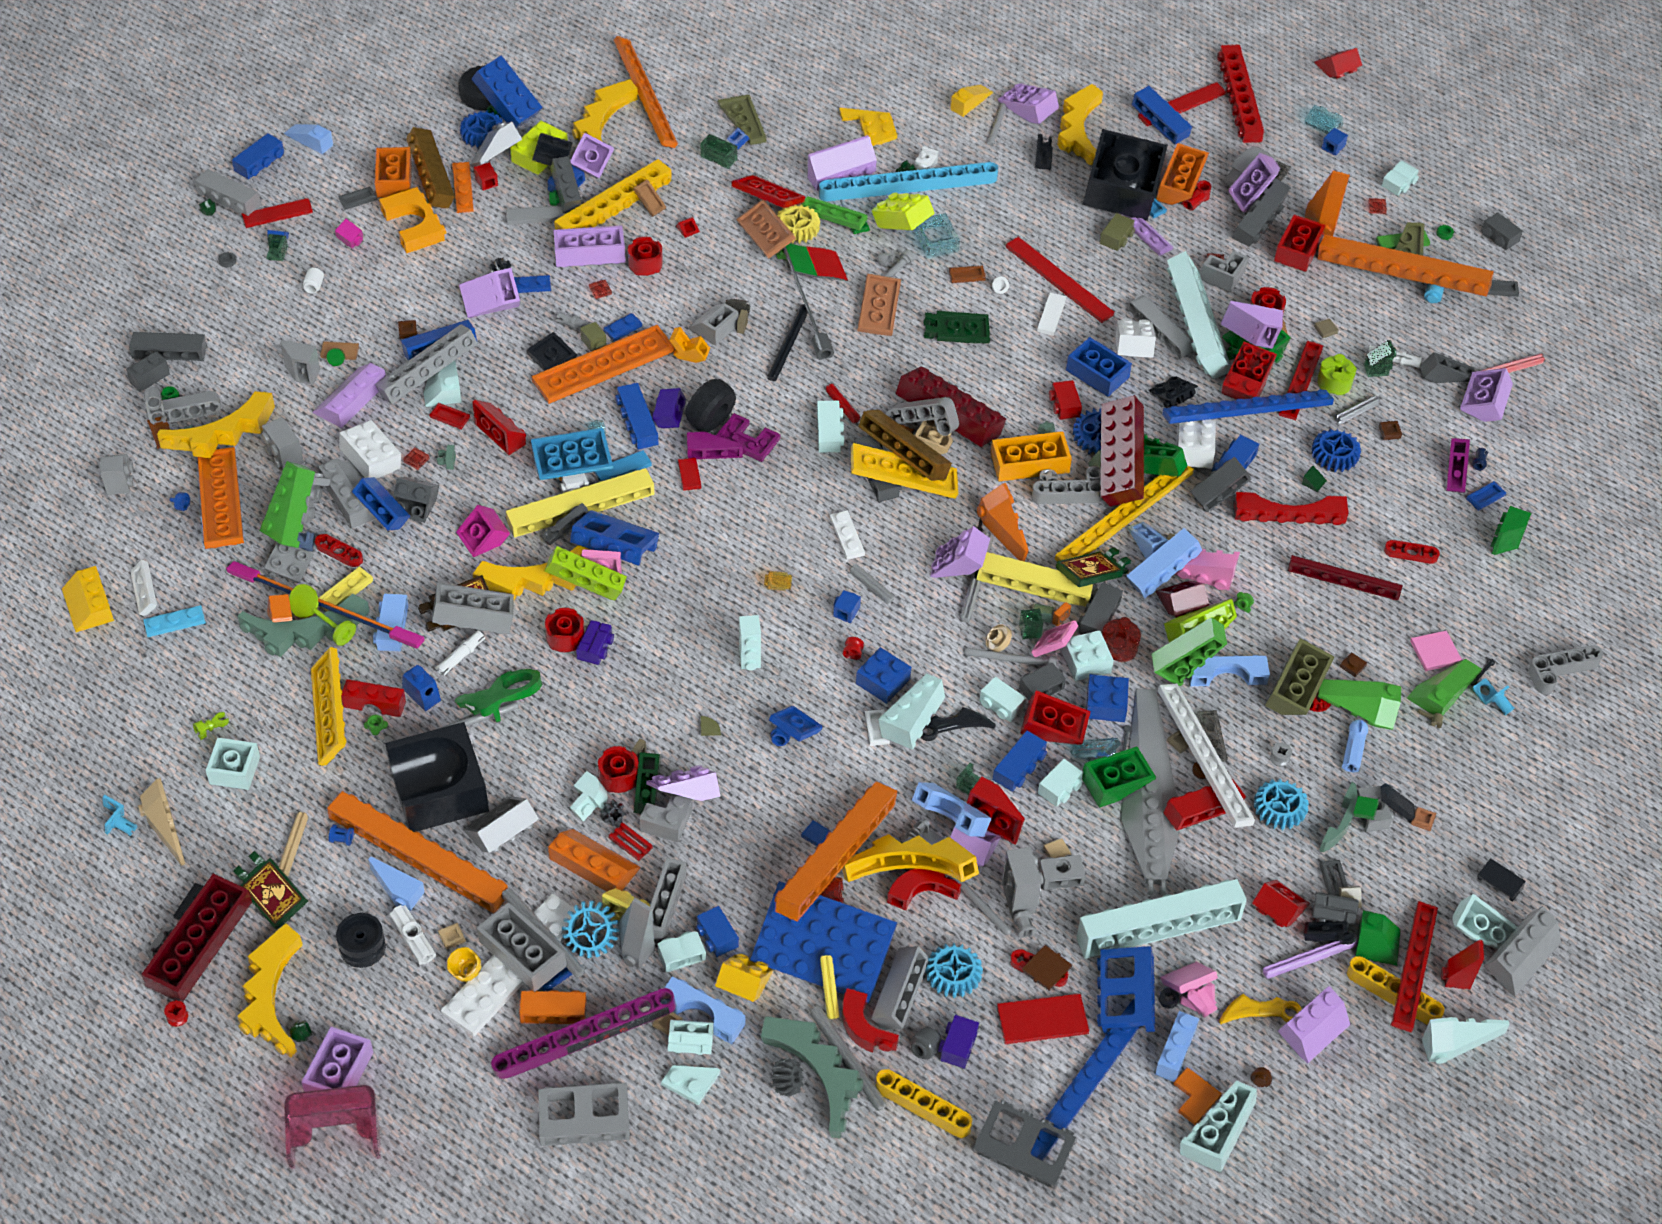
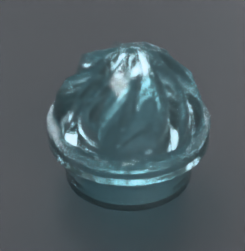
[588,419,606,434]

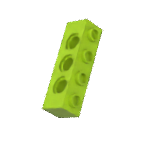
[545,546,627,601]

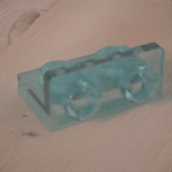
[1304,105,1344,134]

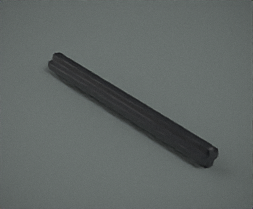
[768,304,808,382]

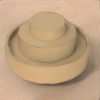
[986,624,1012,652]

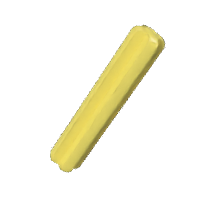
[820,955,839,1019]

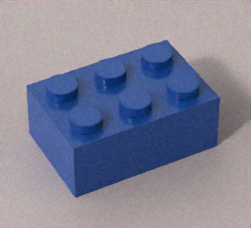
[1066,337,1132,397]

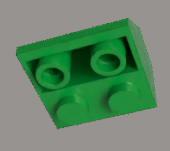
[1490,506,1532,555]

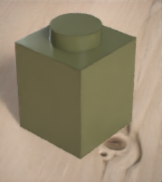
[580,321,607,352]

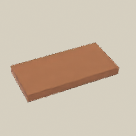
[736,200,796,259]
[857,273,901,336]

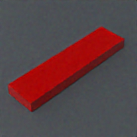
[241,198,313,228]

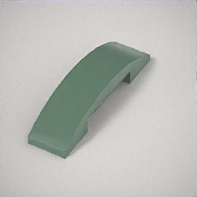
[1319,782,1357,853]

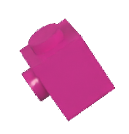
[335,219,363,248]

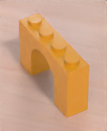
[379,187,446,253]

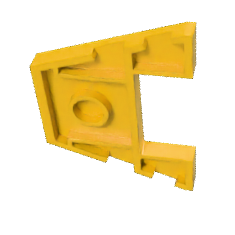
[839,108,897,146]

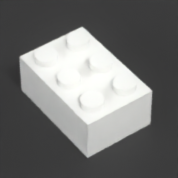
[1115,318,1156,358]
[1176,419,1216,469]
[339,420,401,479]

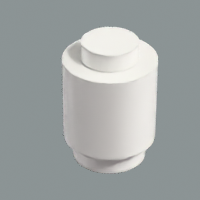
[303,268,324,294]

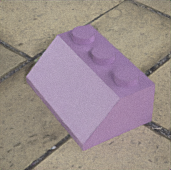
[1228,153,1280,213]
[1460,368,1513,422]
[1278,986,1350,1064]

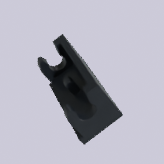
[1035,134,1053,170]
[1477,858,1526,902]

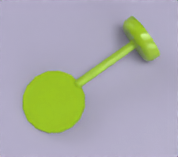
[289,584,356,646]

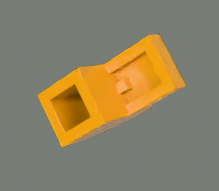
[669,327,710,363]

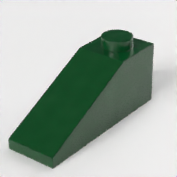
[634,752,662,814]

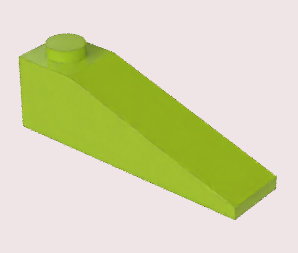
[1164,598,1237,643]

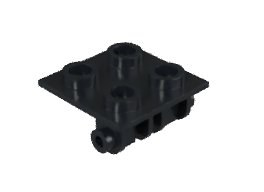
[1148,376,1198,408]

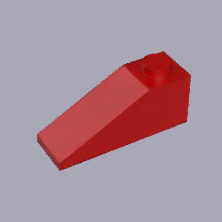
[1441,940,1484,990]

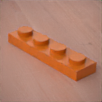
[452,162,474,213]

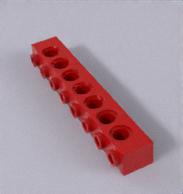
[1217,44,1264,143]

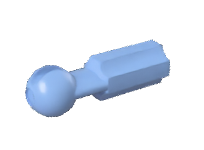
[1342,720,1368,773]

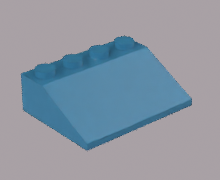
[531,428,613,480]

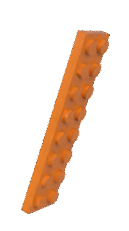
[532,325,675,404]
[198,447,244,549]

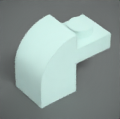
[570,771,608,822]

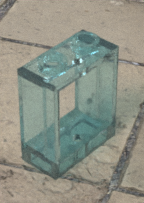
[913,213,960,258]

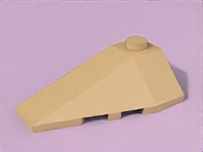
[915,420,953,455]
[138,778,185,866]

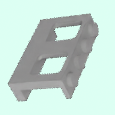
[538,1081,630,1146]

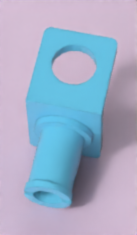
[1472,678,1515,715]
[102,795,137,836]

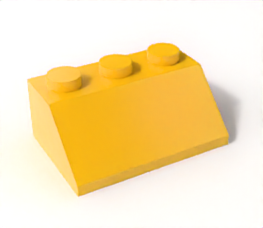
[62,566,114,632]

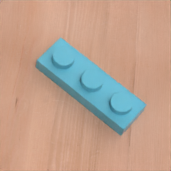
[143,605,206,637]

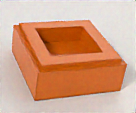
[1052,602,1071,626]

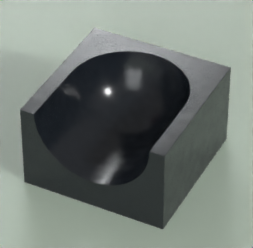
[1082,129,1168,221]
[385,722,489,832]

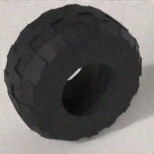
[458,65,491,111]
[685,379,736,432]

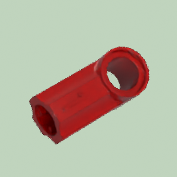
[1182,180,1212,211]

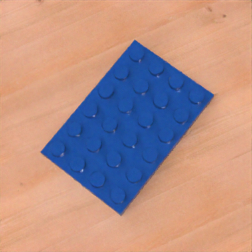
[750,881,898,1003]

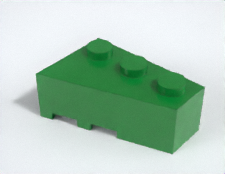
[1144,434,1188,477]

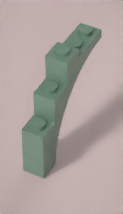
[237,593,370,657]
[761,1016,863,1139]

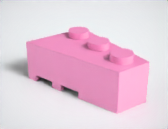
[1174,549,1240,591]

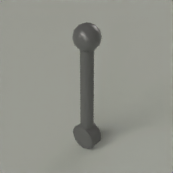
[1122,725,1132,751]

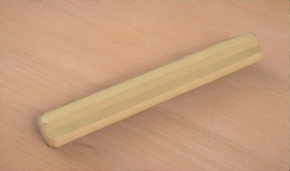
[279,812,308,876]

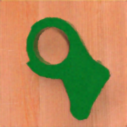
[455,669,543,723]

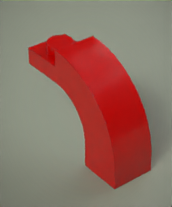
[887,869,962,911]
[842,988,899,1053]

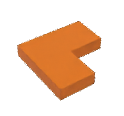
[1174,1067,1222,1125]

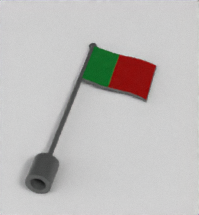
[783,243,848,360]

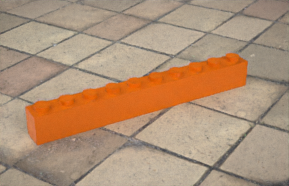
[1318,235,1494,297]
[774,781,897,922]
[327,791,508,914]

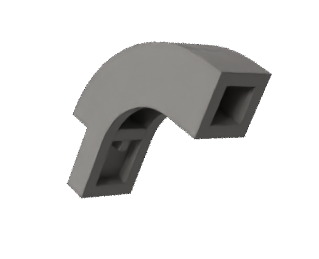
[1223,146,1274,187]

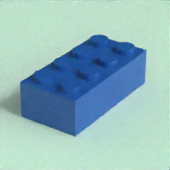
[472,55,543,129]

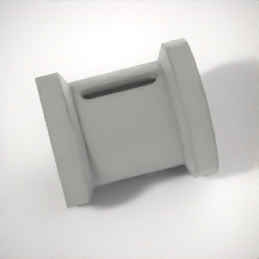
[1013,911,1037,938]

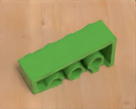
[259,461,315,548]

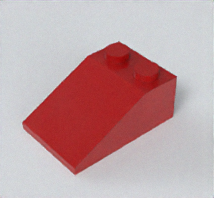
[1020,690,1091,745]
[967,776,1025,845]

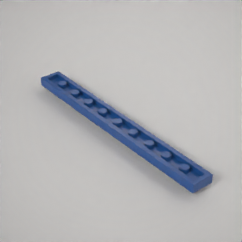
[1162,389,1334,424]
[1031,999,1141,1161]

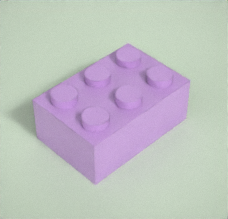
[301,1027,374,1108]

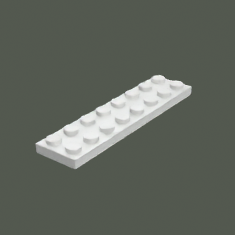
[441,893,584,1037]

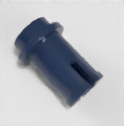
[1472,448,1488,471]

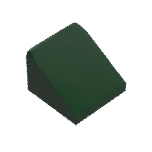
[1302,466,1327,493]

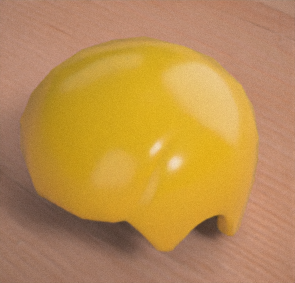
[447,947,482,982]

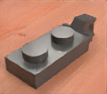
[542,503,589,545]

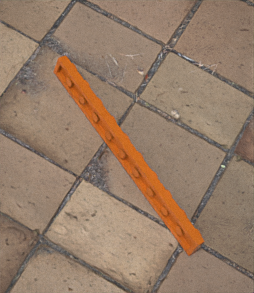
[614,36,678,148]

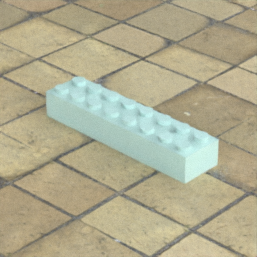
[1167,251,1231,379]
[1076,879,1247,959]

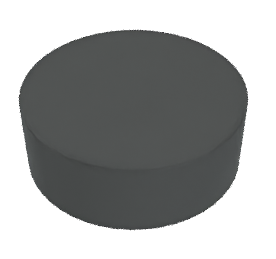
[218,252,236,268]

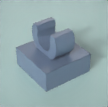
[297,532,315,551]

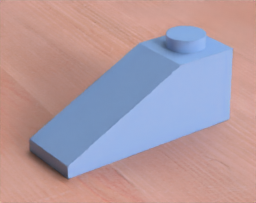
[284,124,333,154]
[1127,522,1169,559]
[368,856,425,911]

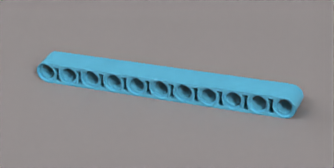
[819,162,998,202]

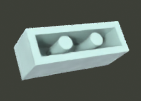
[817,401,844,453]
[739,615,761,670]

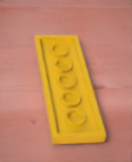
[851,443,958,499]
[311,647,346,766]

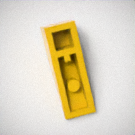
[950,84,993,117]

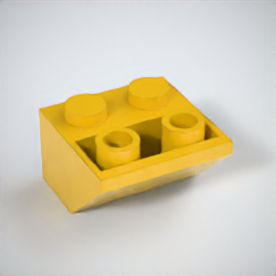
[715,953,774,1002]

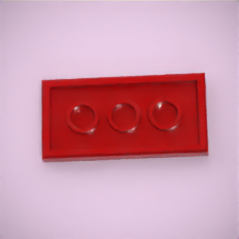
[731,175,805,208]
[997,994,1089,1044]

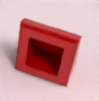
[676,217,700,238]

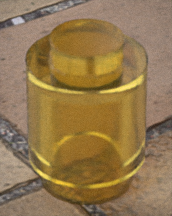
[764,571,792,591]

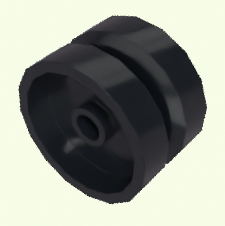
[336,912,386,968]

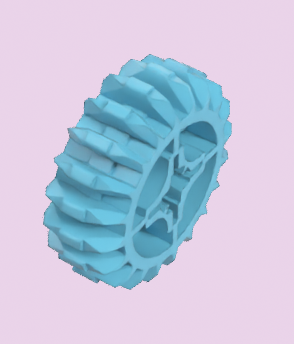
[1253,779,1309,830]
[562,901,619,958]
[925,943,983,998]

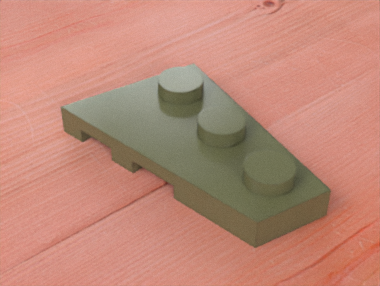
[1395,222,1425,256]

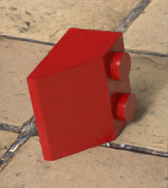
[1314,47,1363,79]
[1252,880,1311,927]

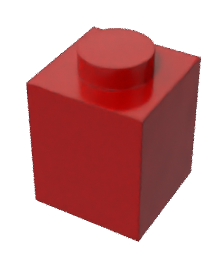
[474,162,498,191]

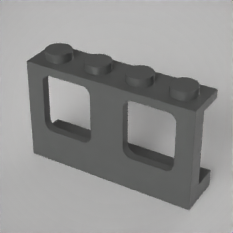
[973,1100,1077,1189]

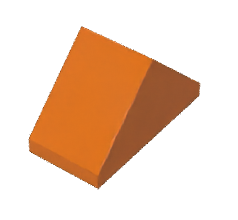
[267,594,292,622]

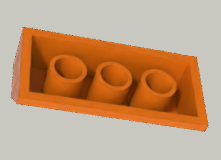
[1156,143,1209,205]
[548,829,641,892]

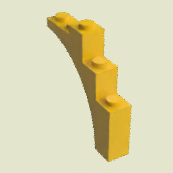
[572,79,638,142]
[1057,84,1103,165]
[157,391,275,458]
[472,545,592,599]
[842,834,979,882]
[237,924,303,1058]

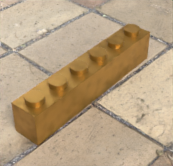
[407,127,455,209]
[858,409,952,481]

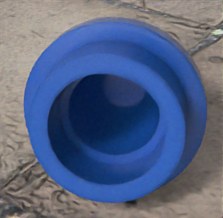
[770,727,790,746]

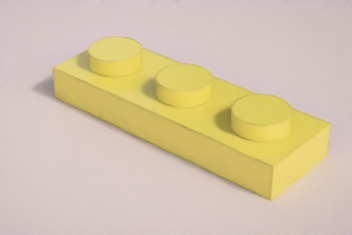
[319,566,373,611]

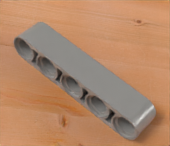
[1127,295,1194,359]

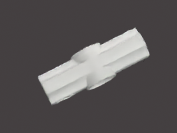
[390,905,436,965]

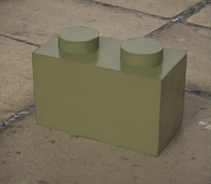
[1100,213,1135,251]

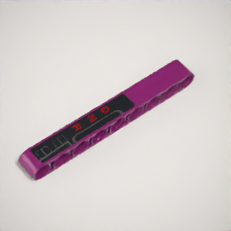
[491,988,676,1079]

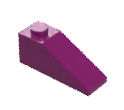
[687,432,743,459]
[1446,438,1470,493]

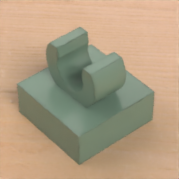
[437,445,456,470]

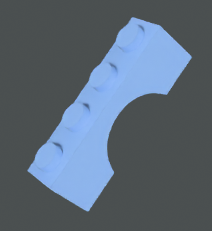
[1189,655,1270,686]
[912,782,991,837]
[661,977,745,1044]

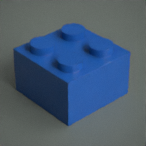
[856,647,912,704]
[1086,674,1129,722]

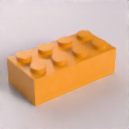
[990,431,1072,482]

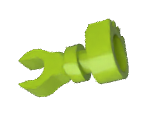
[193,712,229,740]

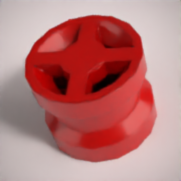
[842,637,864,660]
[164,1000,188,1027]

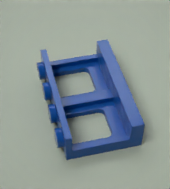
[570,510,659,566]
[1097,946,1155,1034]

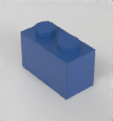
[695,906,739,958]

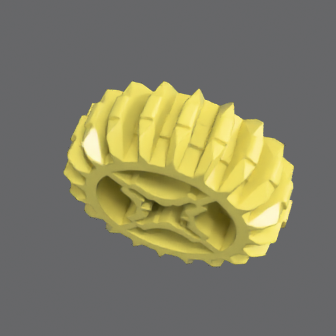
[777,204,820,244]

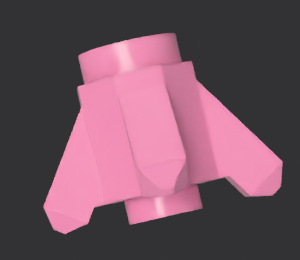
[1179,982,1218,1018]

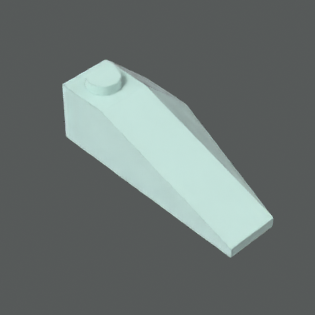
[424,361,462,407]
[1452,894,1517,949]
[1422,1017,1510,1064]

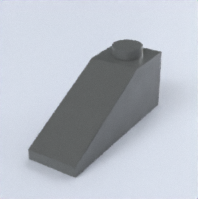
[1420,352,1475,383]

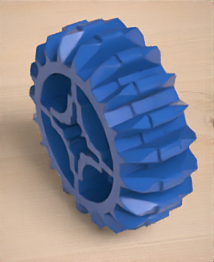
[460,110,503,149]
[1311,428,1361,472]

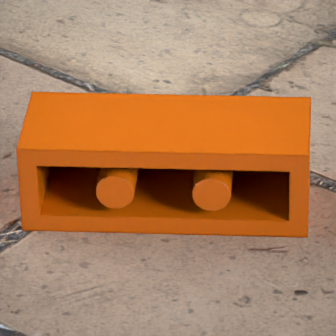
[519,990,587,1024]

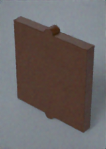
[1022,945,1072,991]

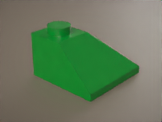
[1355,911,1401,966]

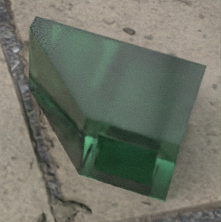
[1364,340,1396,377]

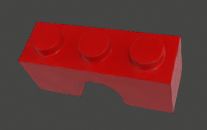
[341,679,406,718]

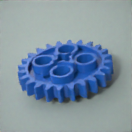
[1072,408,1101,454]

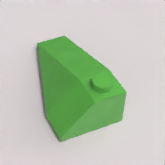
[1407,659,1482,716]
[1317,679,1401,730]

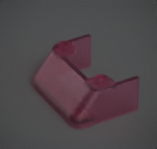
[284,1085,381,1169]

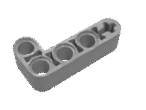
[144,387,221,425]
[886,397,959,436]
[1032,466,1103,504]
[1528,645,1603,695]

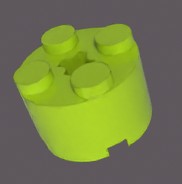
[1317,354,1357,395]

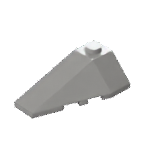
[618,898,655,969]

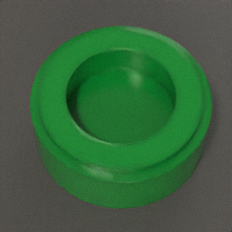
[1436,225,1454,240]
[326,348,346,366]

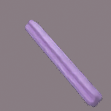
[1263,938,1358,979]

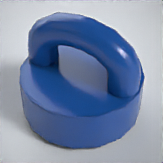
[169,492,190,511]

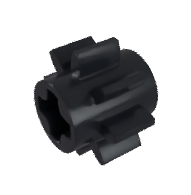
[490,257,513,273]
[600,799,627,826]

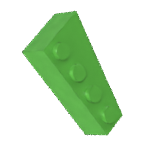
[1151,617,1227,686]

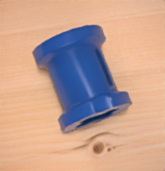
[329,824,354,846]

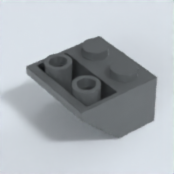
[393,476,439,523]

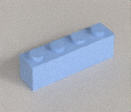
[1127,528,1203,598]

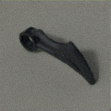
[920,707,996,741]

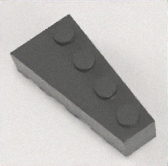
[1232,178,1291,247]

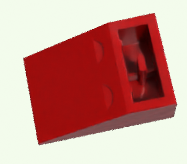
[1222,342,1277,400]

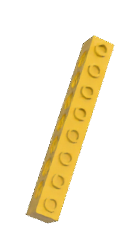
[554,159,672,230]

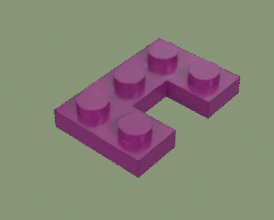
[716,413,781,462]

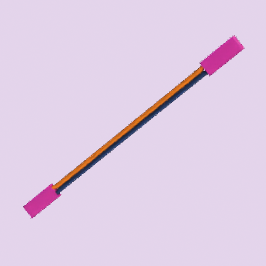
[226,561,425,649]

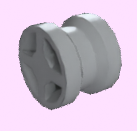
[1039,469,1058,481]
[1270,743,1292,767]

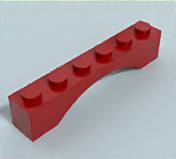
[1233,492,1349,525]

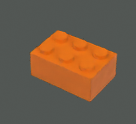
[375,147,412,198]

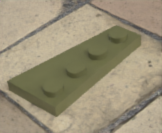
[718,94,766,145]

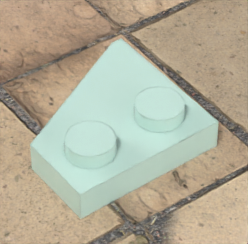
[661,1065,720,1105]

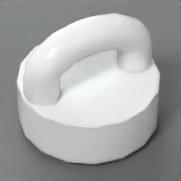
[992,276,1009,294]

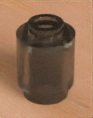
[725,298,751,317]

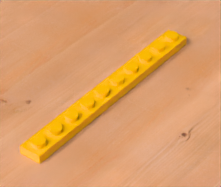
[1055,466,1194,561]

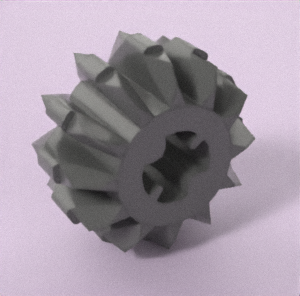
[771,1058,804,1096]

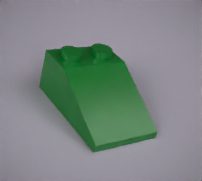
[1082,746,1156,808]

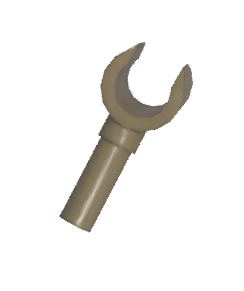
[1417,709,1443,728]

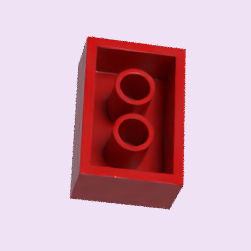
[1274,215,1326,272]

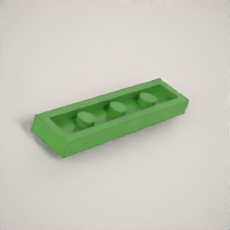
[802,196,867,231]

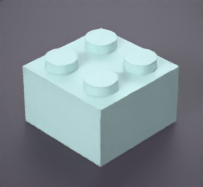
[1062,631,1114,681]
[206,738,260,790]

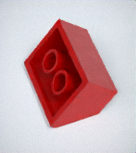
[472,400,526,455]

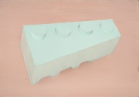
[878,674,945,750]
[1180,1081,1257,1173]

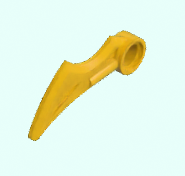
[1219,993,1302,1024]

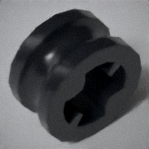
[1159,988,1179,1009]

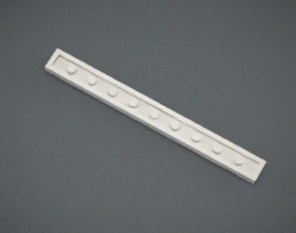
[1158,684,1255,828]

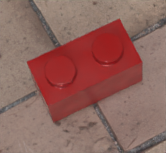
[1049,380,1082,420]

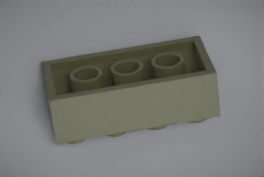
[1265,638,1334,715]

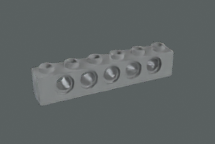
[375,324,478,404]

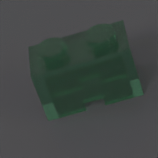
[700,134,737,169]

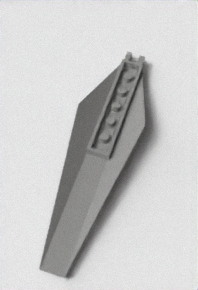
[1121,689,1180,895]

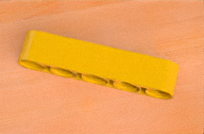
[1347,956,1445,1025]
[876,1069,972,1138]

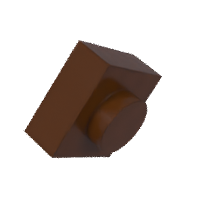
[398,320,417,339]
[1379,421,1402,440]
[1340,652,1367,677]

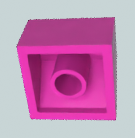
[456,505,510,557]

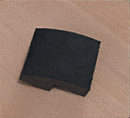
[533,133,573,166]

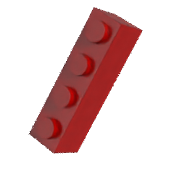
[1163,778,1246,831]

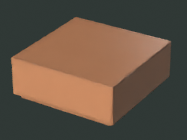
[1411,807,1436,831]

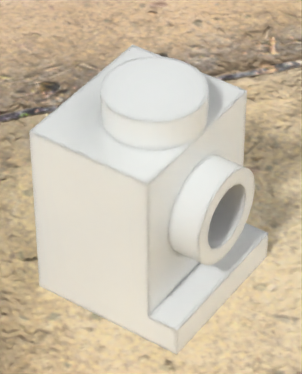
[915,146,938,170]
[559,473,589,494]

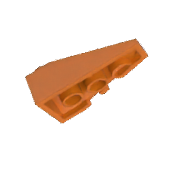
[1304,170,1350,236]
[977,483,1029,562]

